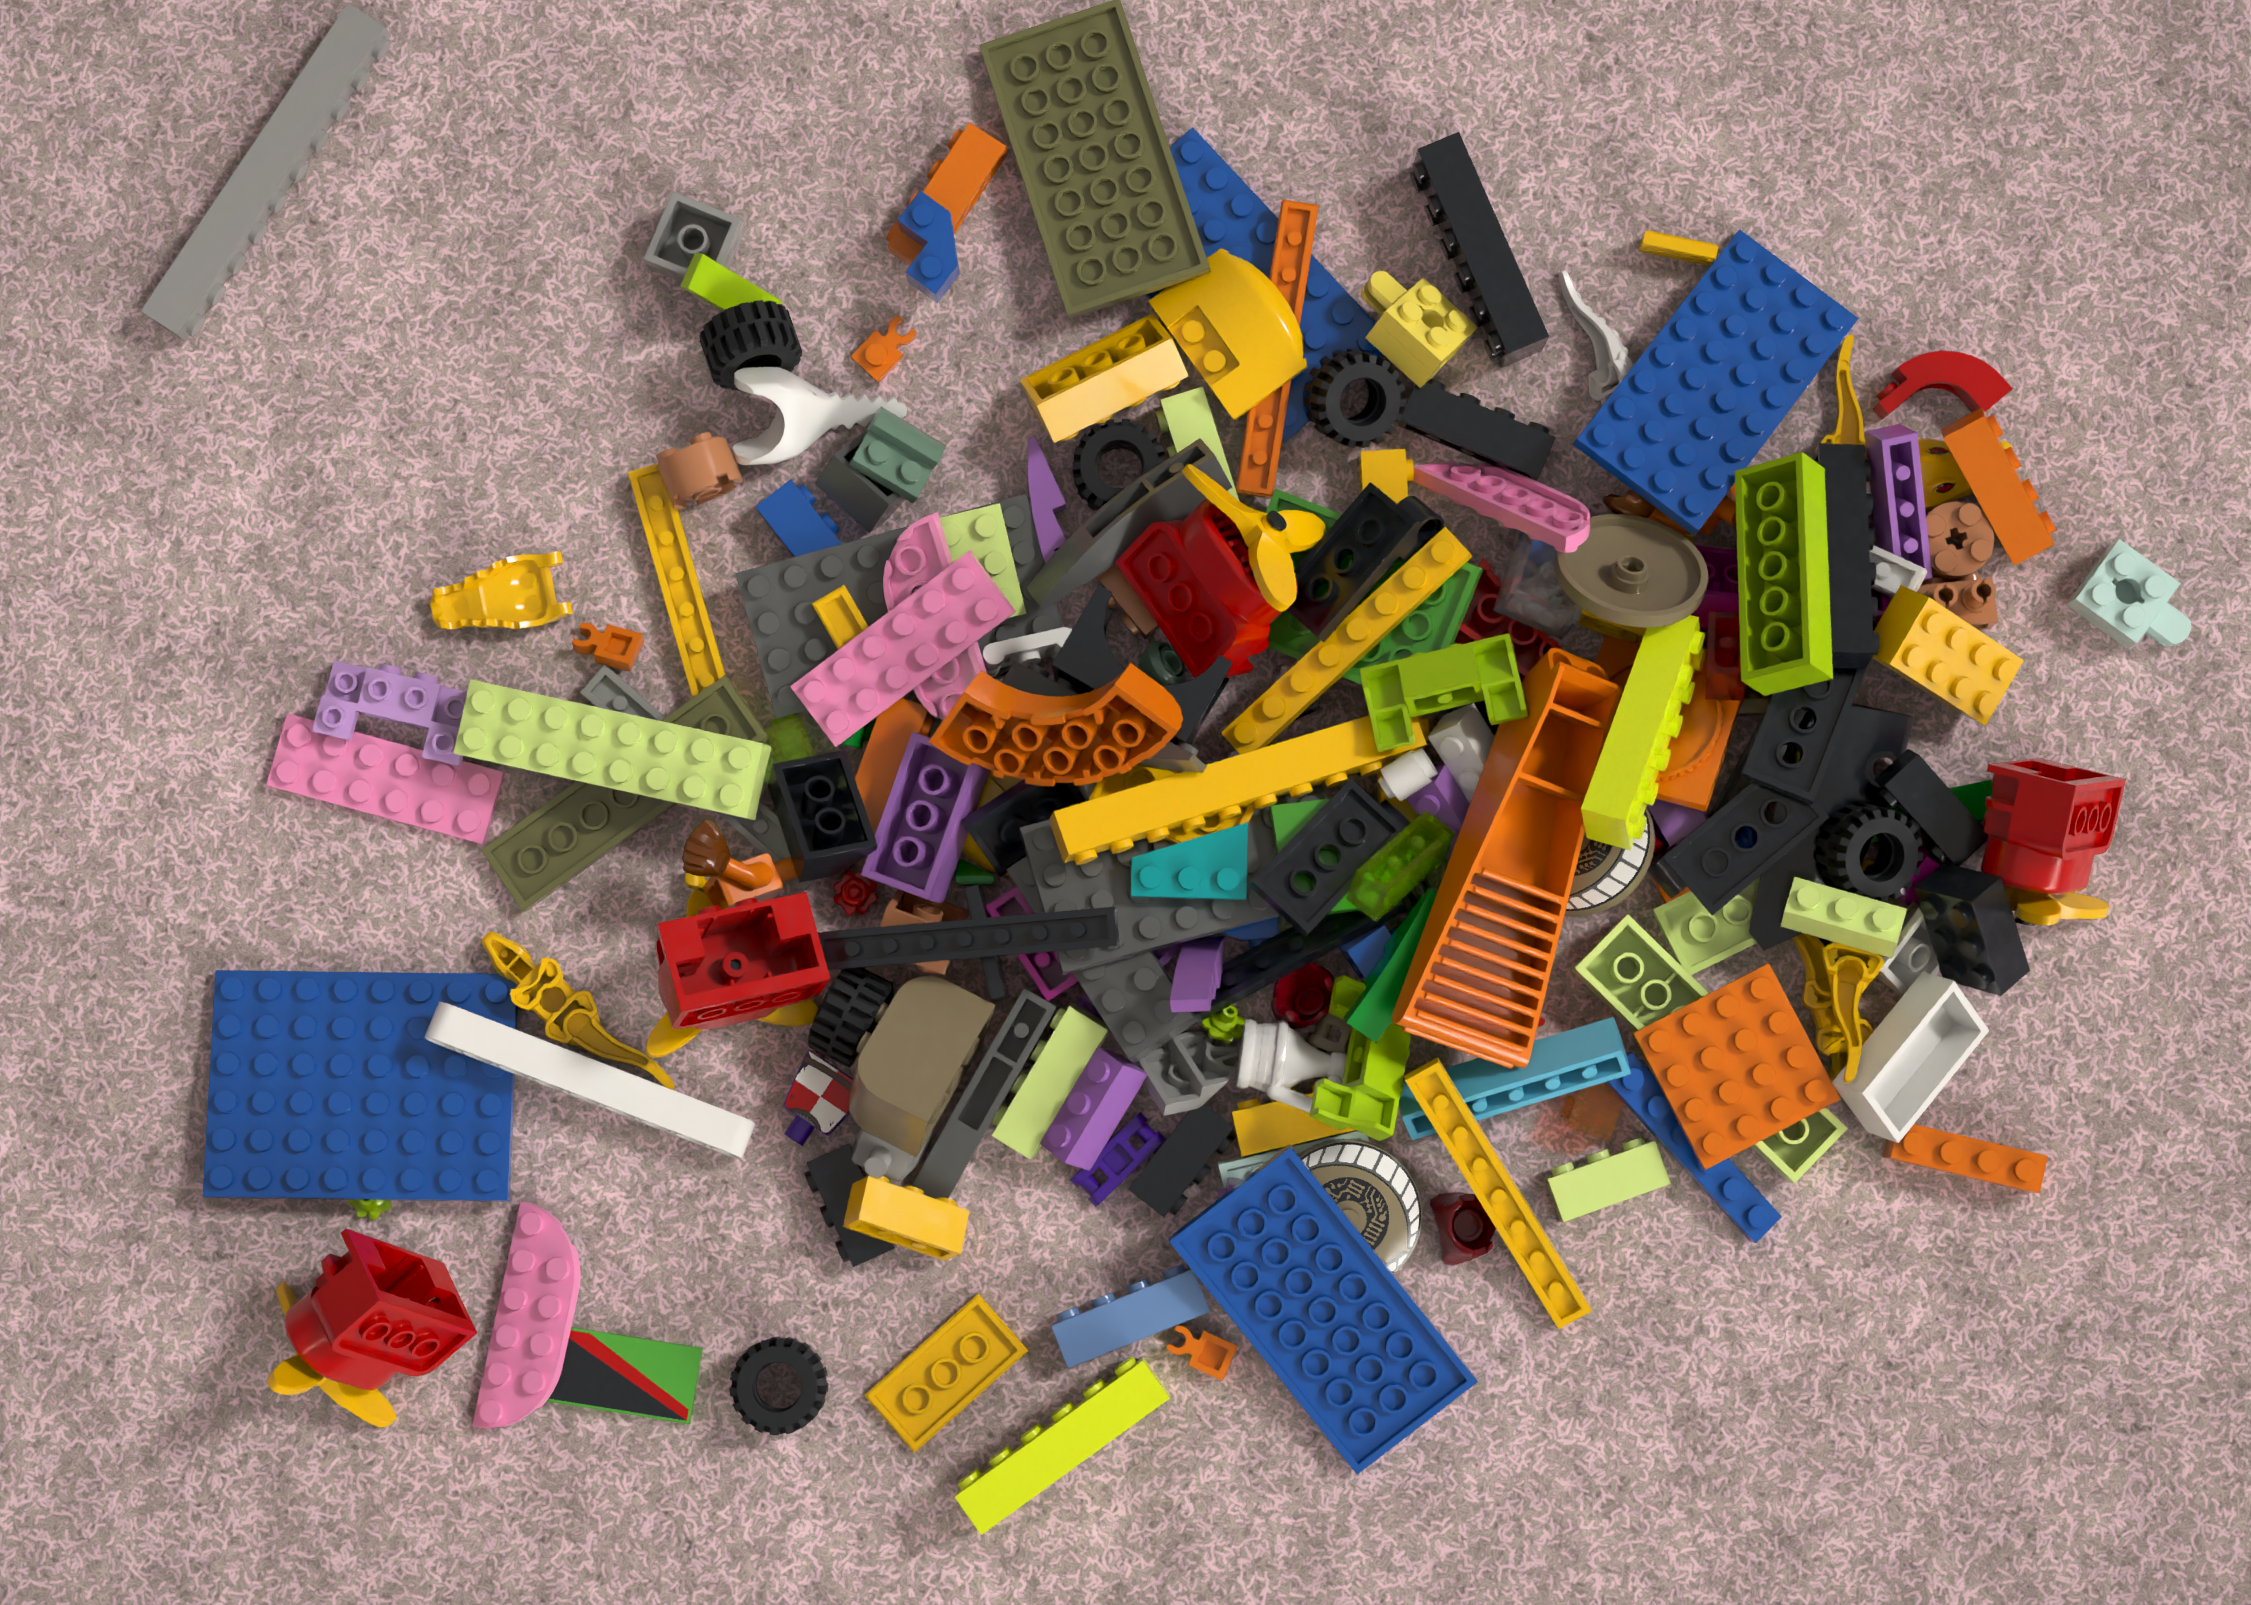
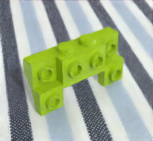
[1360,633,1529,752]
[1309,975,1411,1141]

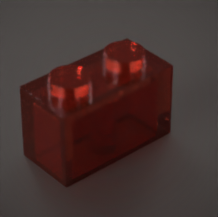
[1705,611,1745,701]

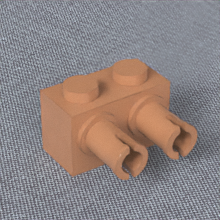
[1917,574,1998,630]

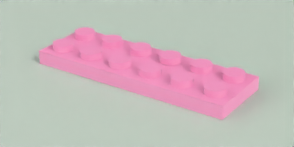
[790,550,1016,747]
[266,713,505,845]

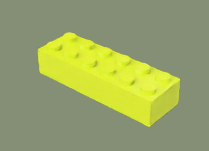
[1581,615,1707,851]
[954,1356,1170,1535]

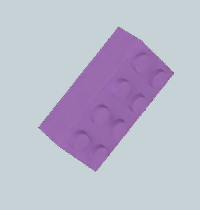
[861,732,991,903]

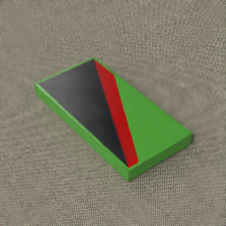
[547,1327,703,1424]

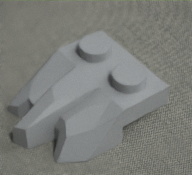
[1133,1031,1238,1116]

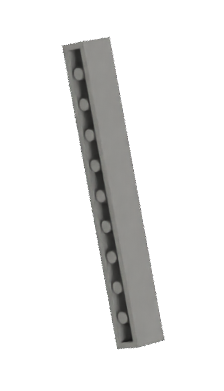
[141,3,391,342]

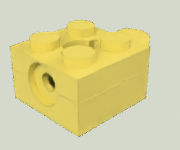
[1361,271,1478,388]

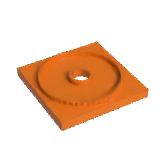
[1595,636,1748,812]

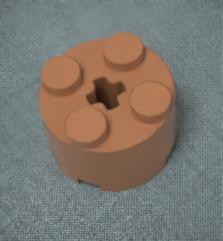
[656,432,743,510]
[1926,501,1994,582]

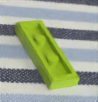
[680,252,782,311]

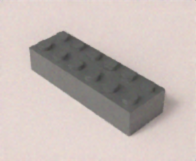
[1006,856,1198,1063]

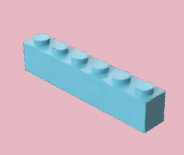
[1399,1017,1631,1140]

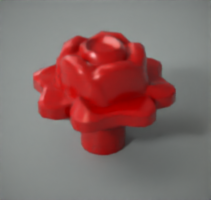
[833,871,878,915]

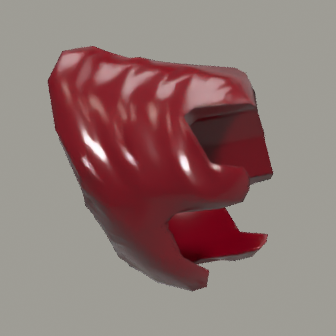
[1271,963,1335,1029]
[1429,1192,1496,1265]

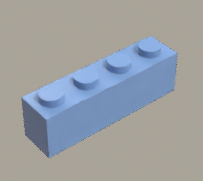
[1051,1264,1210,1369]

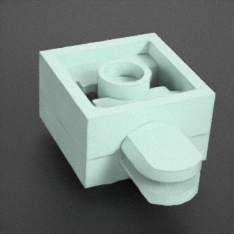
[2066,539,2191,649]

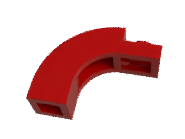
[1873,351,2013,420]

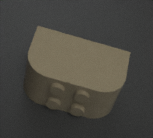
[848,976,995,1158]

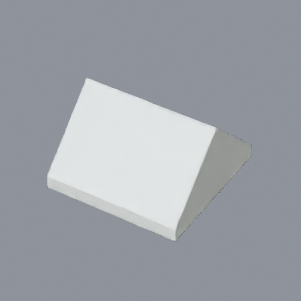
[1876,907,1939,997]

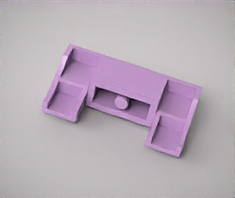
[312,660,467,767]

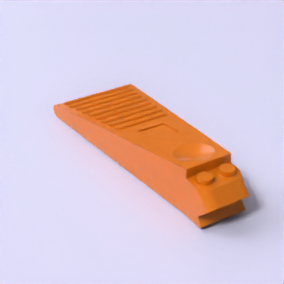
[1392,648,1623,1069]

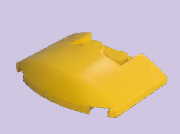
[1148,248,1307,421]

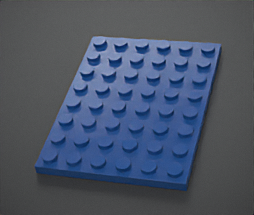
[202,970,518,1202]

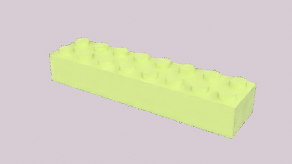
[454,679,771,820]
[1570,914,1848,1183]

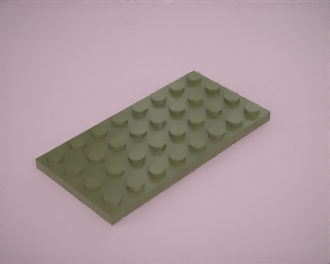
[979,0,1211,320]

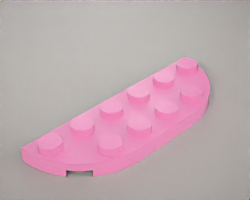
[1414,462,1590,553]
[883,512,987,720]
[472,1201,581,1428]

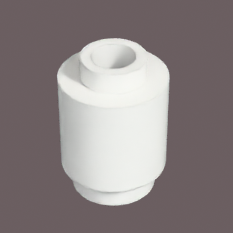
[1378,748,1438,802]

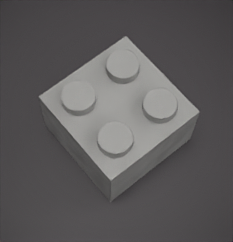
[644,191,746,282]

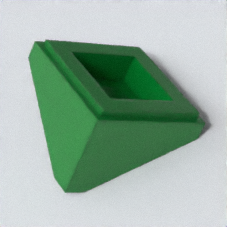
[956,860,995,886]

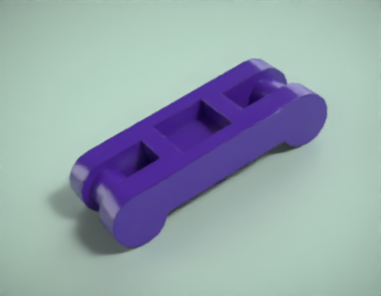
[1070,1112,1166,1207]

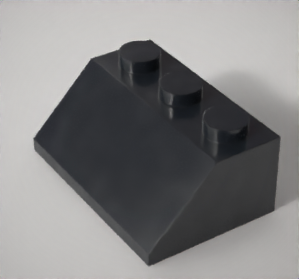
[768,750,878,883]

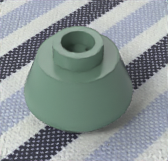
[1138,641,1186,685]

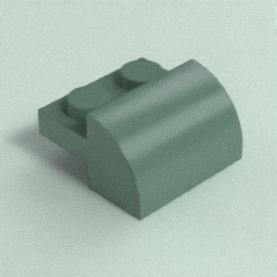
[849,407,946,503]

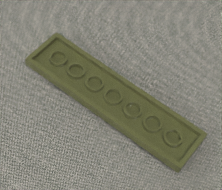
[481,675,770,912]

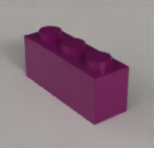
[985,886,1079,1002]

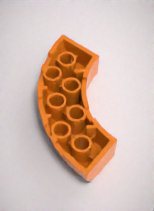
[928,663,1183,786]

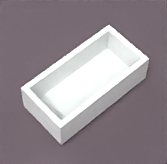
[1832,972,1989,1143]

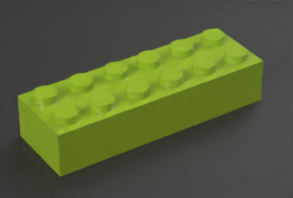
[1735,452,1833,696]

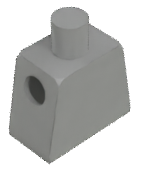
[851,1126,935,1181]

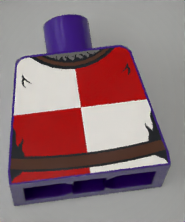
[783,1050,853,1146]

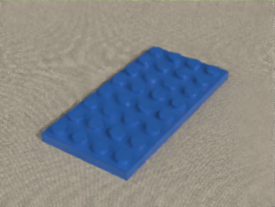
[1145,127,1383,444]
[1573,229,1859,536]
[1168,1144,1478,1475]

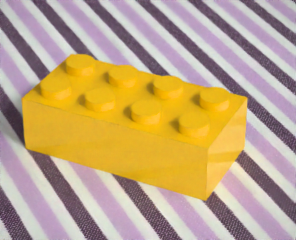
[1019,313,1189,443]
[1872,585,2024,726]

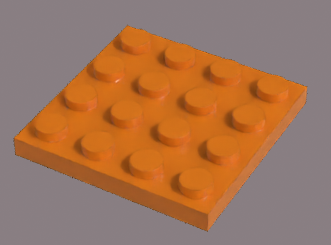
[1632,963,1841,1170]

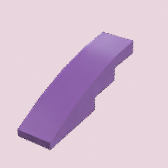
[1028,436,1066,564]
[1170,936,1226,1012]

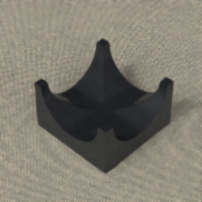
[1052,585,1233,745]

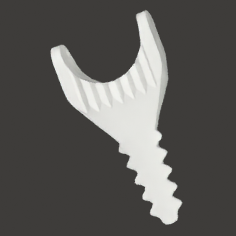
[732,367,907,465]

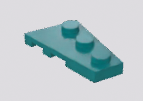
[1130,822,1248,900]

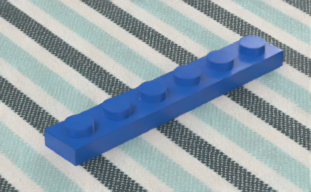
[1605,1051,1782,1243]

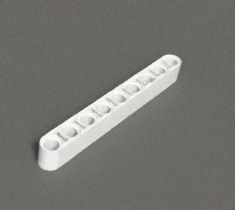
[424,1002,756,1160]

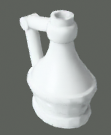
[1236,1019,1347,1113]

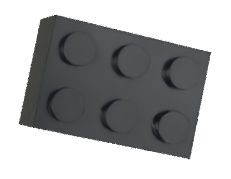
[1914,863,2030,996]

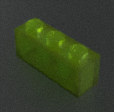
[1347,811,1455,922]

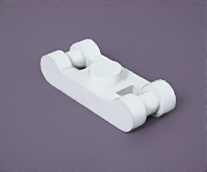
[982,627,1072,677]

